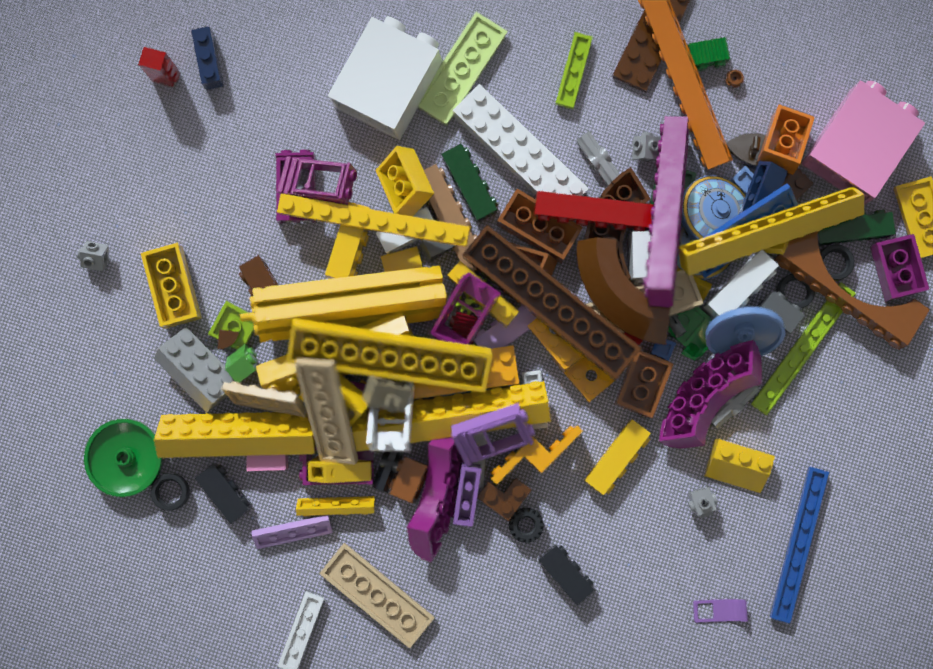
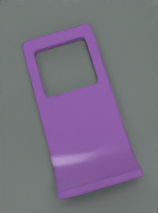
[693,599,748,622]

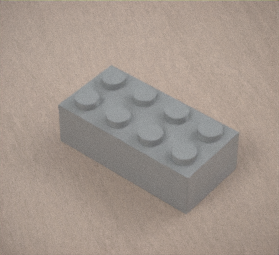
[153,327,235,413]

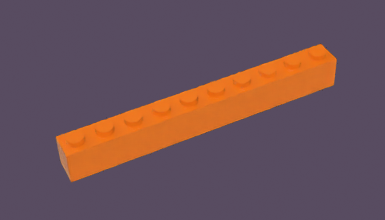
[638,0,733,170]

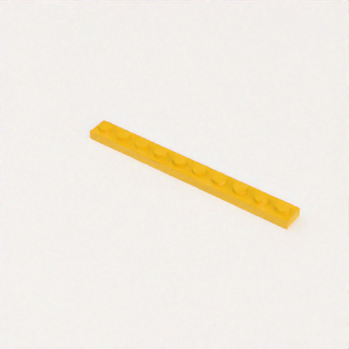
[277,194,471,247]

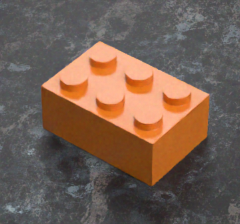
[757,104,815,175]

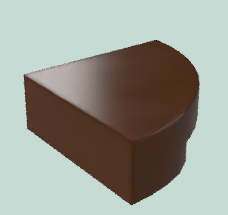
[217,329,239,349]

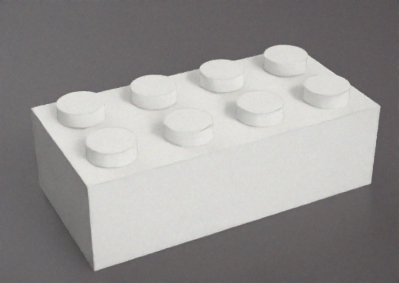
[702,250,779,320]

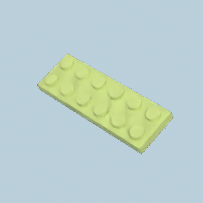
[418,12,508,126]

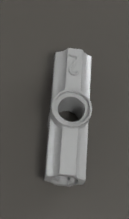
[576,131,620,186]
[710,386,760,430]

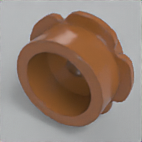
[726,70,744,88]

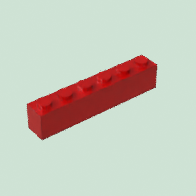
[533,191,654,232]

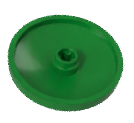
[84,419,163,497]

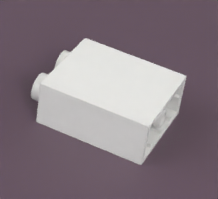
[328,17,443,140]

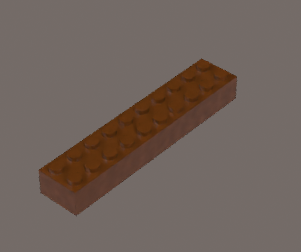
[462,225,641,381]

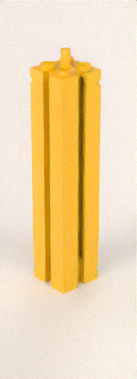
[240,265,447,343]

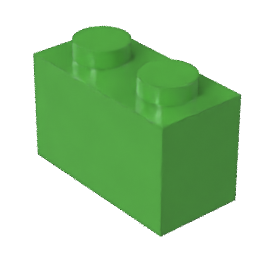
[225,344,257,382]

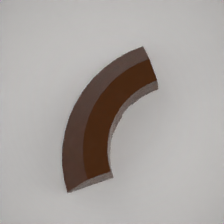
[585,167,651,279]
[577,238,670,345]

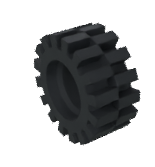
[509,508,544,543]

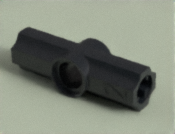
[373,451,403,493]

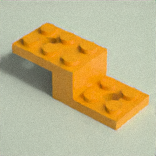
[527,318,619,403]
[491,425,583,484]

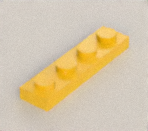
[296,496,375,517]

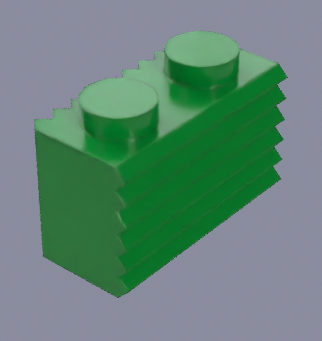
[688,37,730,72]

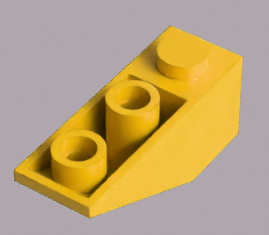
[308,456,372,483]

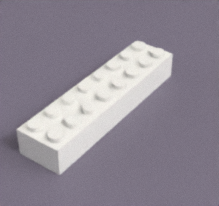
[453,84,589,196]

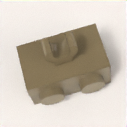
[362,376,412,413]

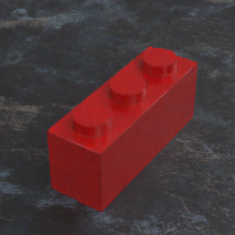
[138,47,180,87]

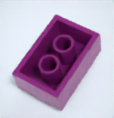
[870,234,930,301]

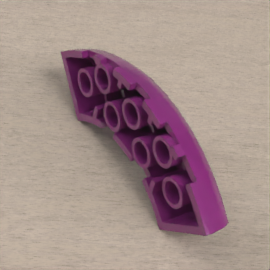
[659,340,762,449]
[407,437,464,562]

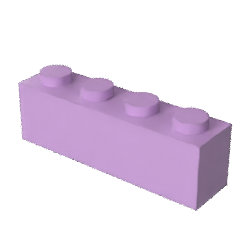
[474,306,536,349]

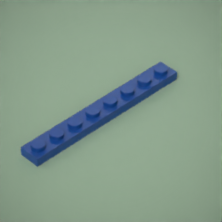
[770,467,829,623]

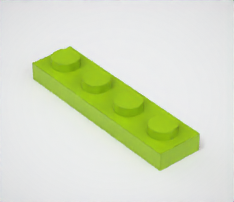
[555,32,593,109]

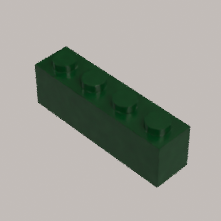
[441,143,499,223]
[817,209,896,246]

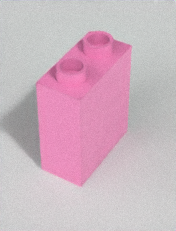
[801,80,925,205]

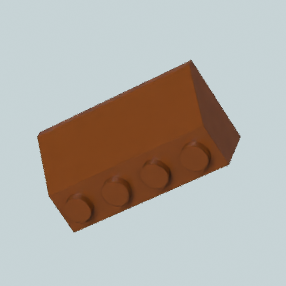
[496,189,583,264]

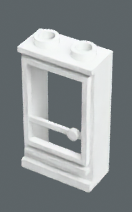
[367,377,415,451]

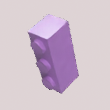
[453,462,481,527]

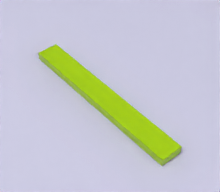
[750,282,856,416]

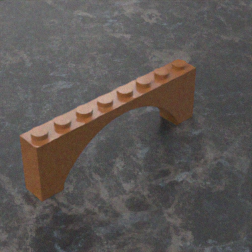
[774,231,930,350]

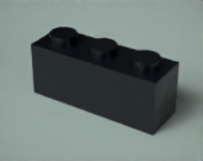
[194,464,252,524]
[538,544,595,606]

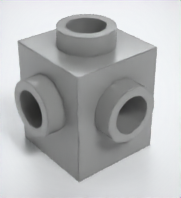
[632,132,660,162]
[78,241,109,271]
[688,487,718,518]

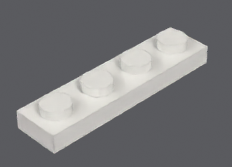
[277,591,324,669]

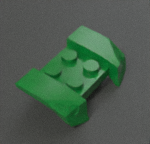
[667,307,713,361]

